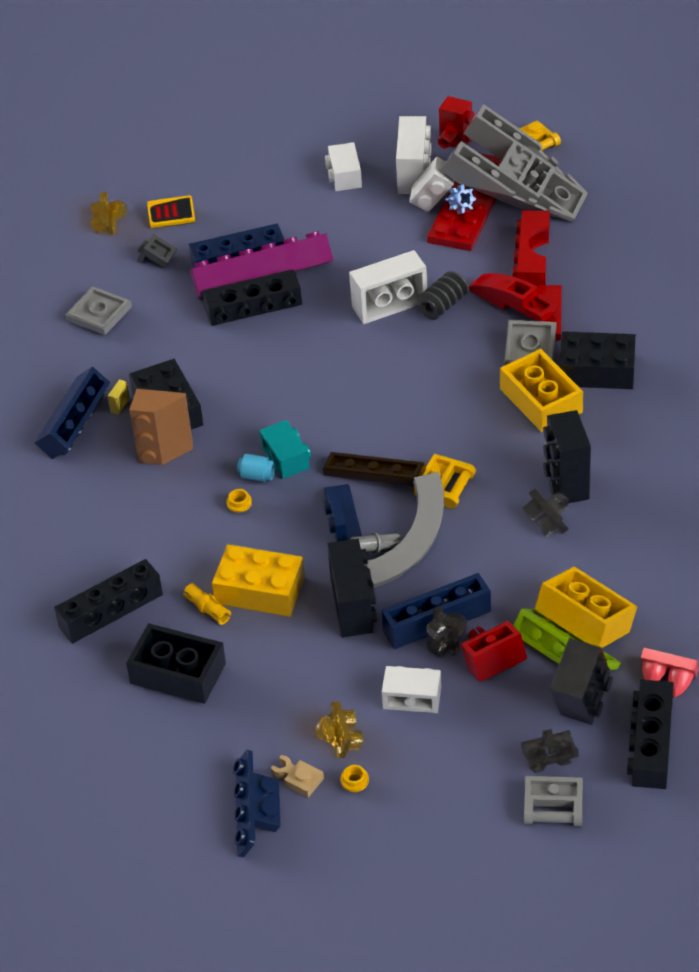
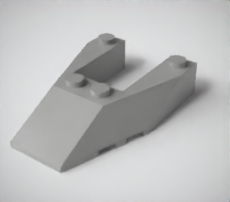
[441,104,588,222]

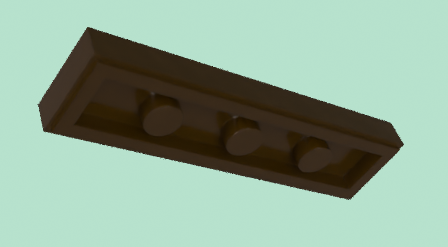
[322,452,426,486]

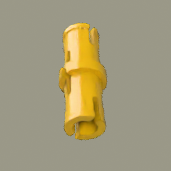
[183,583,231,625]

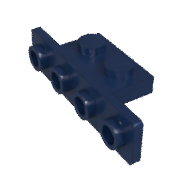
[323,484,362,542]
[233,750,281,857]

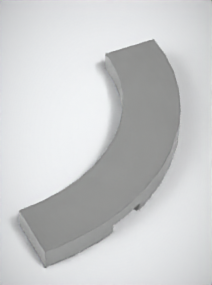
[365,472,444,588]

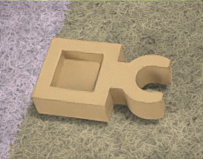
[271,755,324,798]

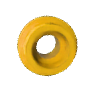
[226,489,252,513]
[340,765,369,792]

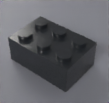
[559,331,636,389]
[129,358,203,430]
[543,410,591,505]
[327,538,377,638]
[126,623,226,704]
[550,638,613,725]

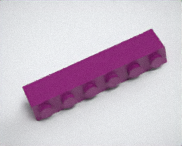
[190,231,334,298]

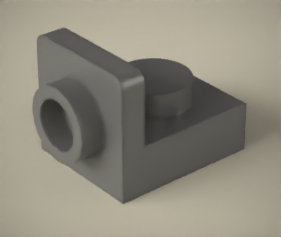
[137,234,177,268]

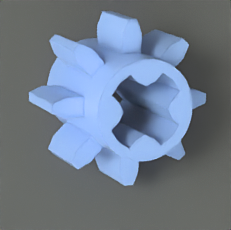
[446,184,476,214]

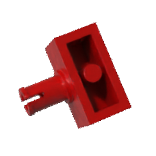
[437,96,475,149]
[461,621,527,682]

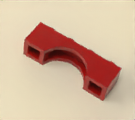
[512,210,550,287]

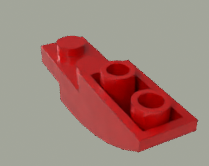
[469,273,557,322]

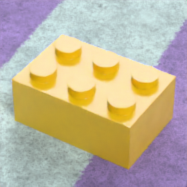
[500,349,583,433]
[212,544,305,617]
[535,566,638,648]

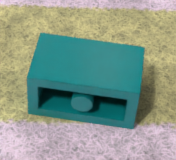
[260,420,311,479]

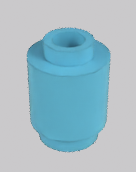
[237,454,276,482]

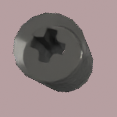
[418,271,469,320]

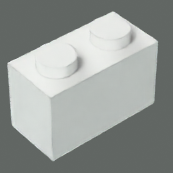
[325,142,362,191]
[409,157,454,212]
[382,666,441,713]

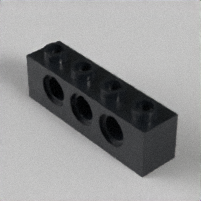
[202,270,302,326]
[54,559,163,644]
[627,679,674,789]

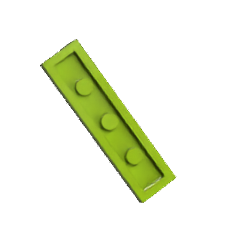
[513,608,621,670]

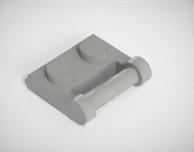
[524,776,583,826]

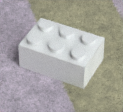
[396,116,432,194]
[349,250,427,324]

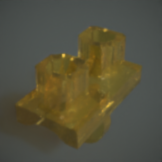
[91,191,127,235]
[314,702,364,758]

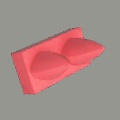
[641,647,699,698]

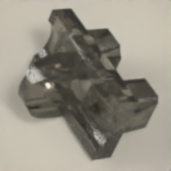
[522,488,569,537]
[426,606,467,657]
[521,729,579,773]

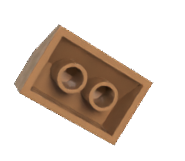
[129,389,194,465]

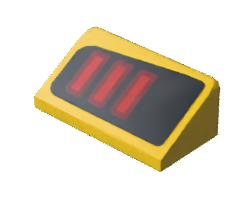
[147,195,195,228]

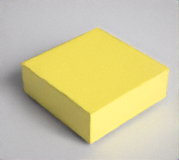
[108,380,130,415]

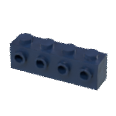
[189,223,285,268]
[34,366,110,459]
[381,573,491,649]

